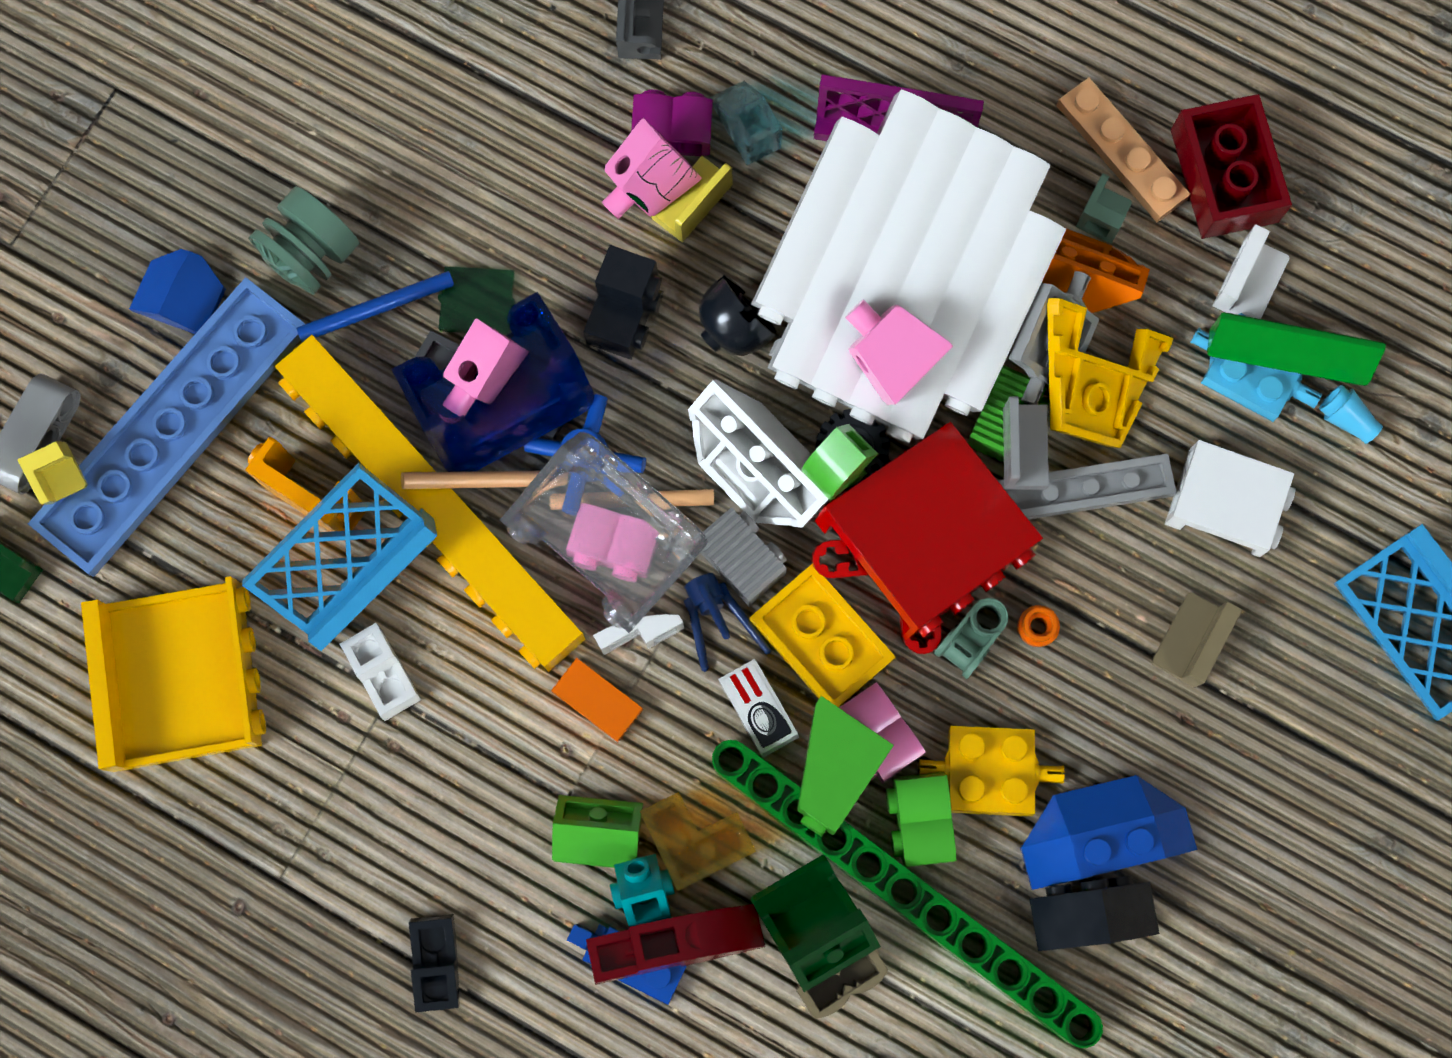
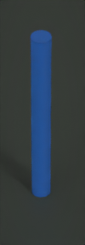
[296,271,454,342]

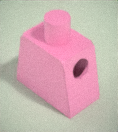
[845,299,953,405]
[442,318,529,418]

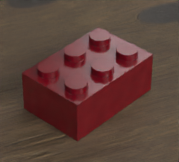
[1171,94,1292,239]

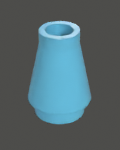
[1319,385,1383,444]

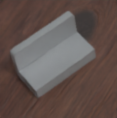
[1003,396,1049,490]

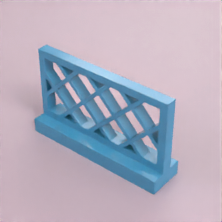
[242,463,437,651]
[1334,524,1452,721]

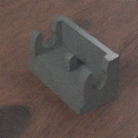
[616,0,664,60]

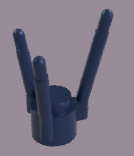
[683,573,772,672]

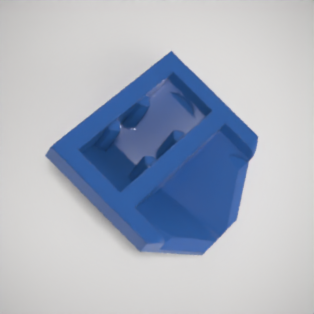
[129,249,226,334]

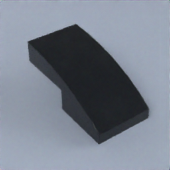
[409,914,460,1013]

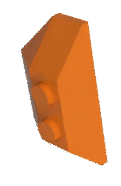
[1042,228,1150,313]

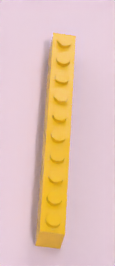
[274,335,586,673]

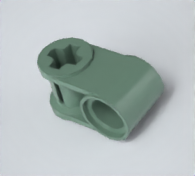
[934,598,1008,679]

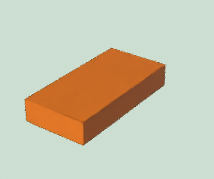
[551,658,644,743]

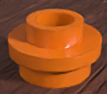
[1017,605,1060,647]

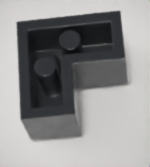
[583,245,664,360]
[1029,875,1160,951]

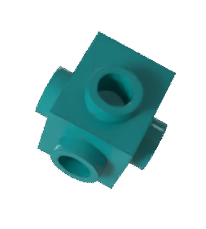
[610,854,675,927]

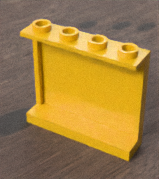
[81,576,266,772]

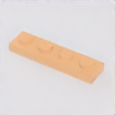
[1056,77,1191,223]

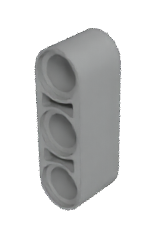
[0,373,81,495]

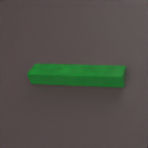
[1207,312,1386,386]

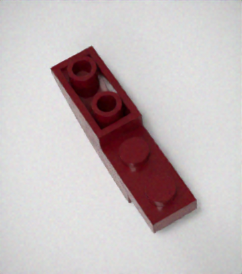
[586,904,766,985]

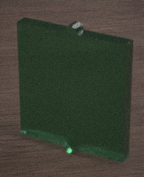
[438,266,516,336]

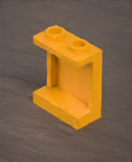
[245,437,366,541]

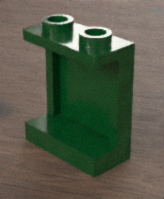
[751,855,881,992]

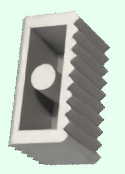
[694,508,787,607]

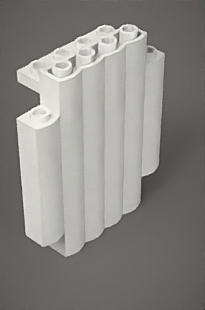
[751,89,1066,443]

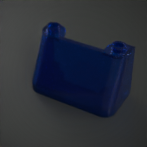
[391,292,594,472]

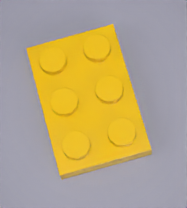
[750,564,896,708]

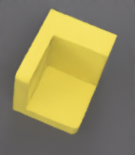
[17,441,87,505]

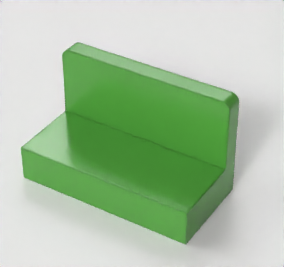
[552,795,643,868]

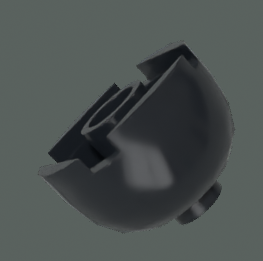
[699,275,777,356]

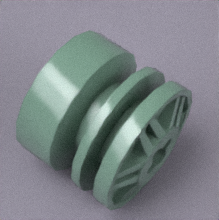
[248,186,360,295]

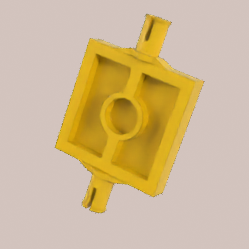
[918,726,1065,817]

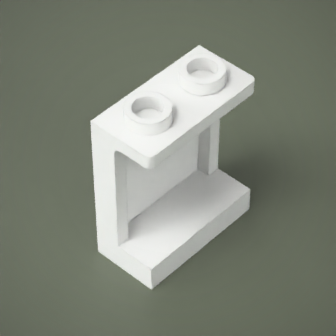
[1164,440,1296,557]

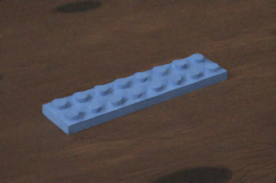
[28,277,305,577]

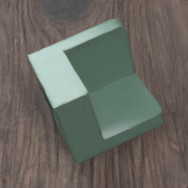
[1076,173,1132,244]

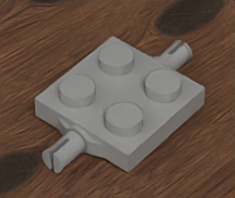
[1008,271,1100,405]

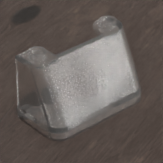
[500,432,708,633]

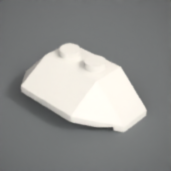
[688,379,829,527]

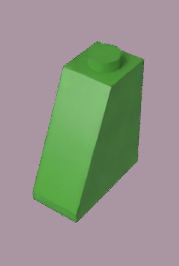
[797,696,894,836]

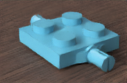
[1190,313,1322,422]

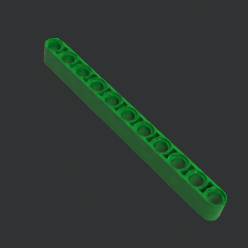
[712,740,1103,1048]

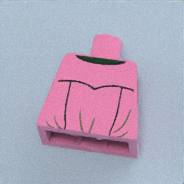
[602,118,702,219]

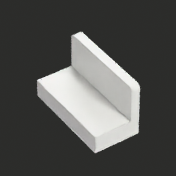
[1212,224,1289,319]

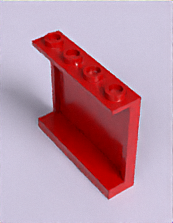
[815,421,1043,641]

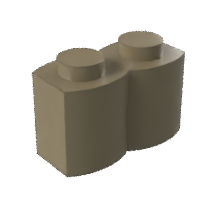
[795,950,888,1018]

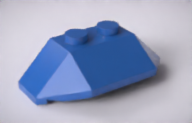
[1020,775,1198,890]

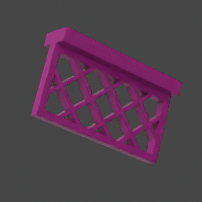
[813,74,984,141]

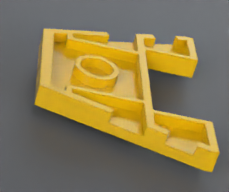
[1047,298,1173,448]

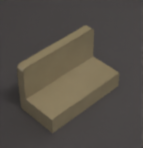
[1151,592,1242,688]

